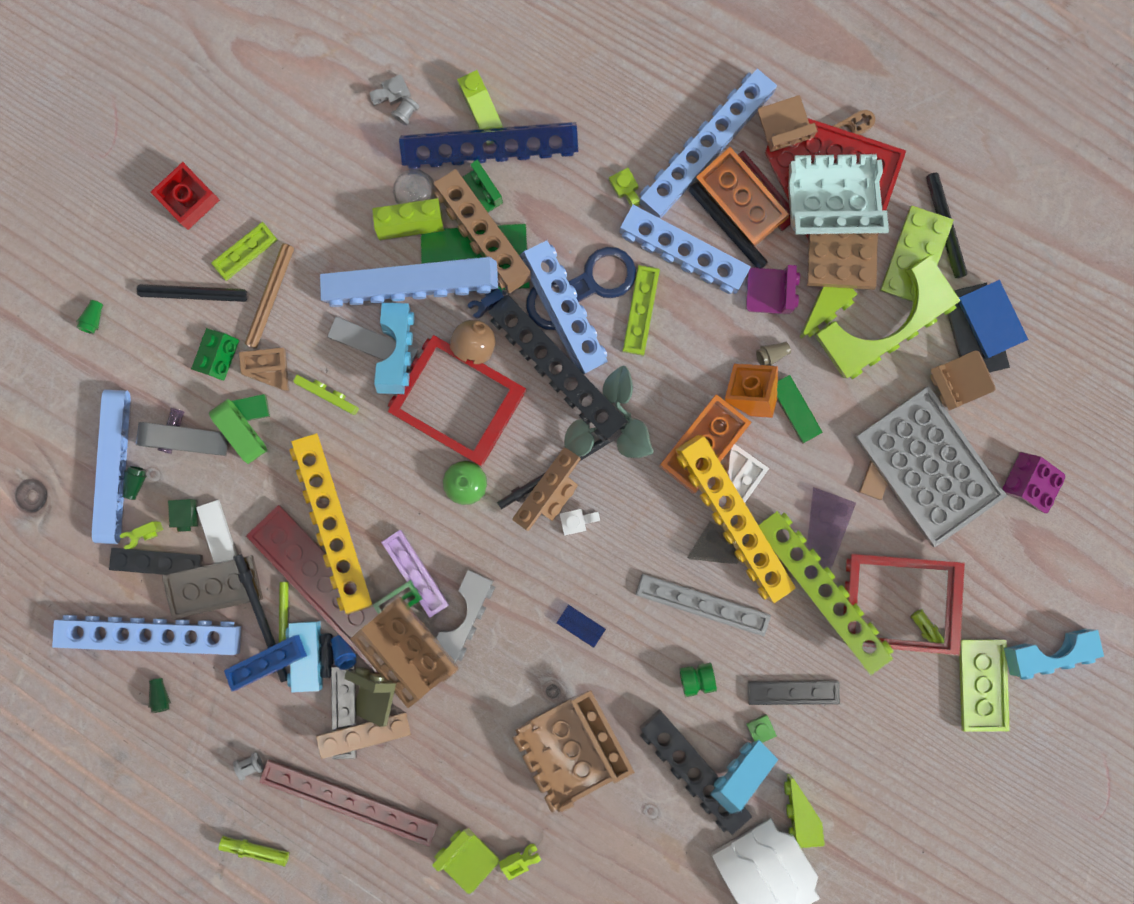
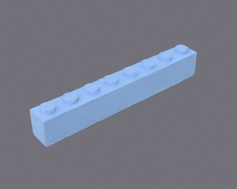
[320,257,498,307]

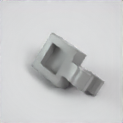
[369,74,411,106]

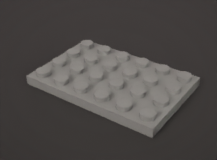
[855,386,1007,547]

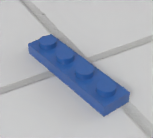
[224,635,307,692]

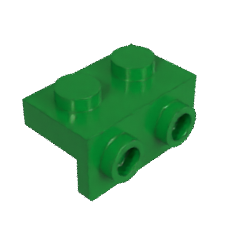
[191,328,239,381]

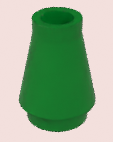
[76,300,103,334]

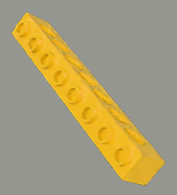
[289,433,373,615]
[675,435,796,603]

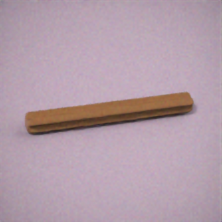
[245,243,294,348]

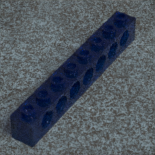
[399,122,579,169]

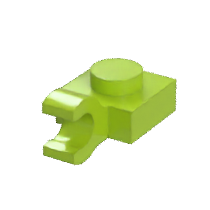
[609,168,640,207]
[120,521,163,549]
[499,843,542,880]

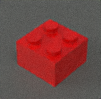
[150,162,220,230]

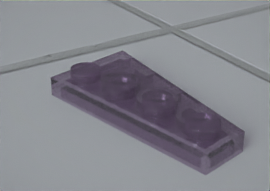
[805,487,856,587]

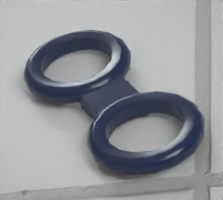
[526,247,636,330]

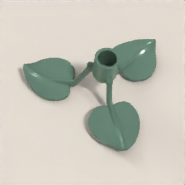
[564,366,654,458]

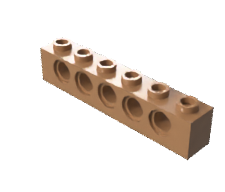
[433,169,531,294]

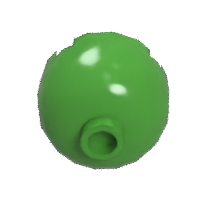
[443,461,487,505]

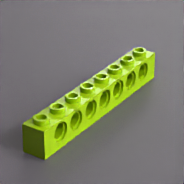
[758,511,894,675]

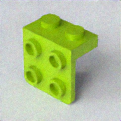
[432,828,499,894]

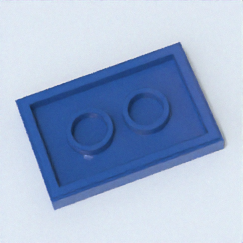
[959,280,1029,359]

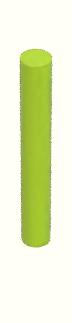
[279,582,289,643]

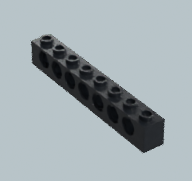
[488,294,628,443]

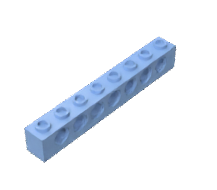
[639,68,777,219]
[52,615,241,655]

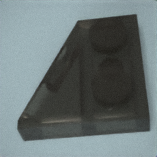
[687,521,746,564]

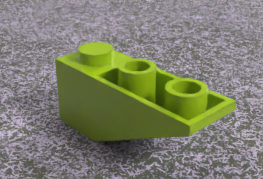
[800,287,858,339]
[784,774,825,848]

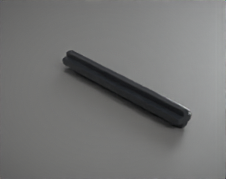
[926,172,968,279]
[689,182,768,269]
[137,284,248,302]

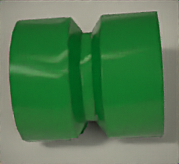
[679,662,717,697]

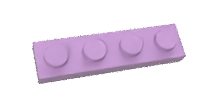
[381,530,449,618]

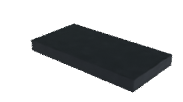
[947,282,1010,373]

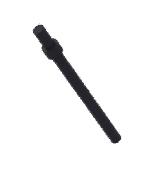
[497,439,610,510]
[233,553,288,682]

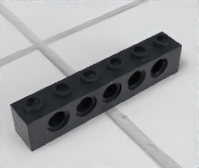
[640,709,752,835]

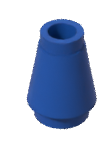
[331,635,356,670]

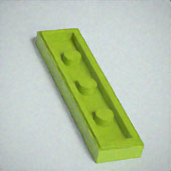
[622,265,660,356]

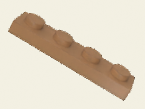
[316,712,411,759]

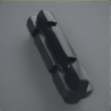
[319,633,333,678]

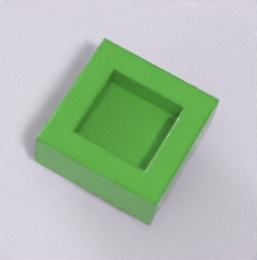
[746,714,777,743]

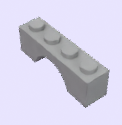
[436,569,495,663]

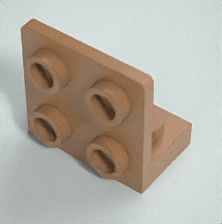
[757,95,817,152]

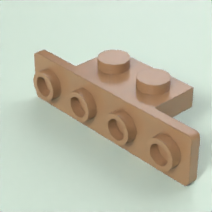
[512,448,581,531]

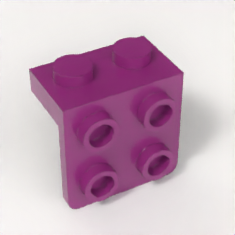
[746,265,800,315]
[1002,452,1065,514]

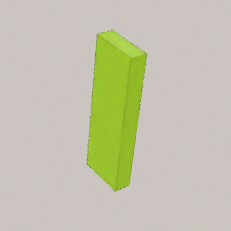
[211,222,278,281]

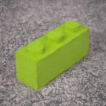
[372,198,444,240]

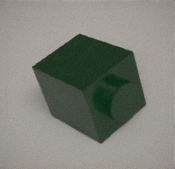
[168,499,198,532]

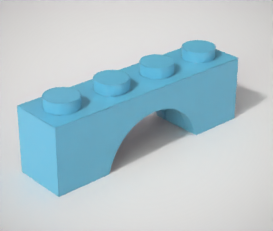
[374,303,414,394]
[1004,628,1104,680]

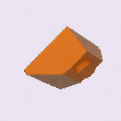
[725,364,778,418]

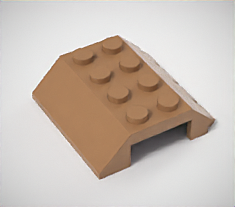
[350,596,459,708]
[512,690,635,813]

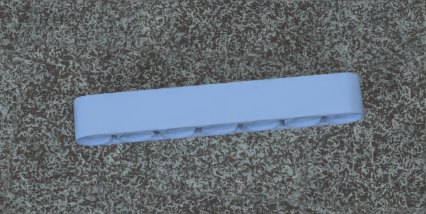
[92,389,131,544]

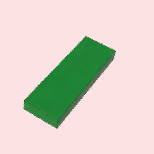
[777,375,823,444]

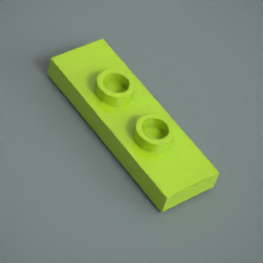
[293,375,359,415]

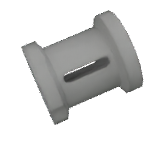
[391,95,420,125]
[233,752,263,781]

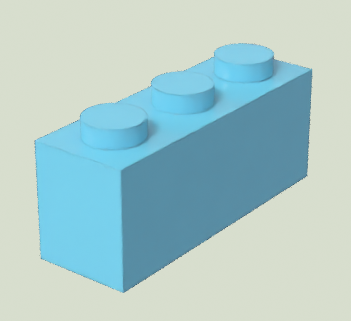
[286,621,323,693]
[711,740,779,814]

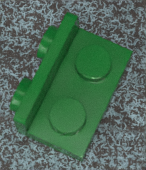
[462,160,503,213]

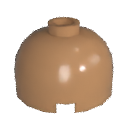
[450,320,496,364]

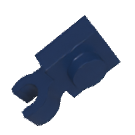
[467,288,507,319]

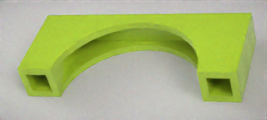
[814,256,961,379]

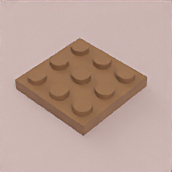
[807,233,878,290]

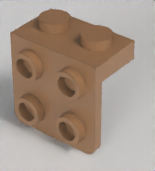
[930,351,996,411]

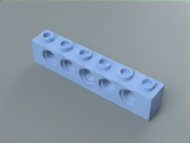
[619,205,751,294]
[519,240,608,374]

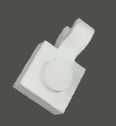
[560,509,600,536]

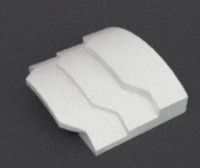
[712,818,820,904]

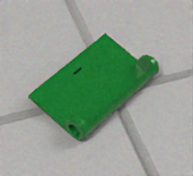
[421,224,530,292]

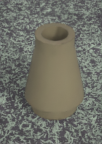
[756,342,791,366]

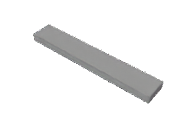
[635,574,771,637]

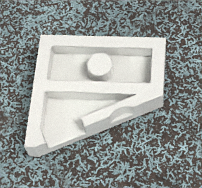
[727,444,769,503]

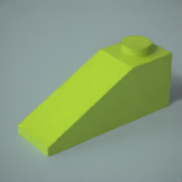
[457,70,507,146]

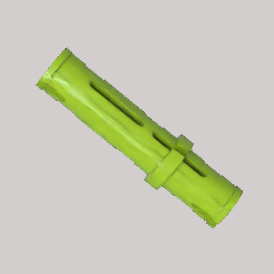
[218,836,290,867]

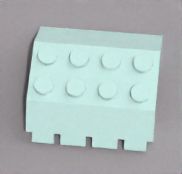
[788,154,889,234]

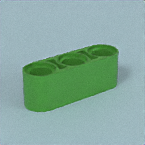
[209,399,267,464]

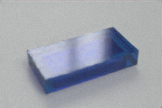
[556,604,606,648]

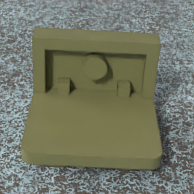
[344,667,396,727]

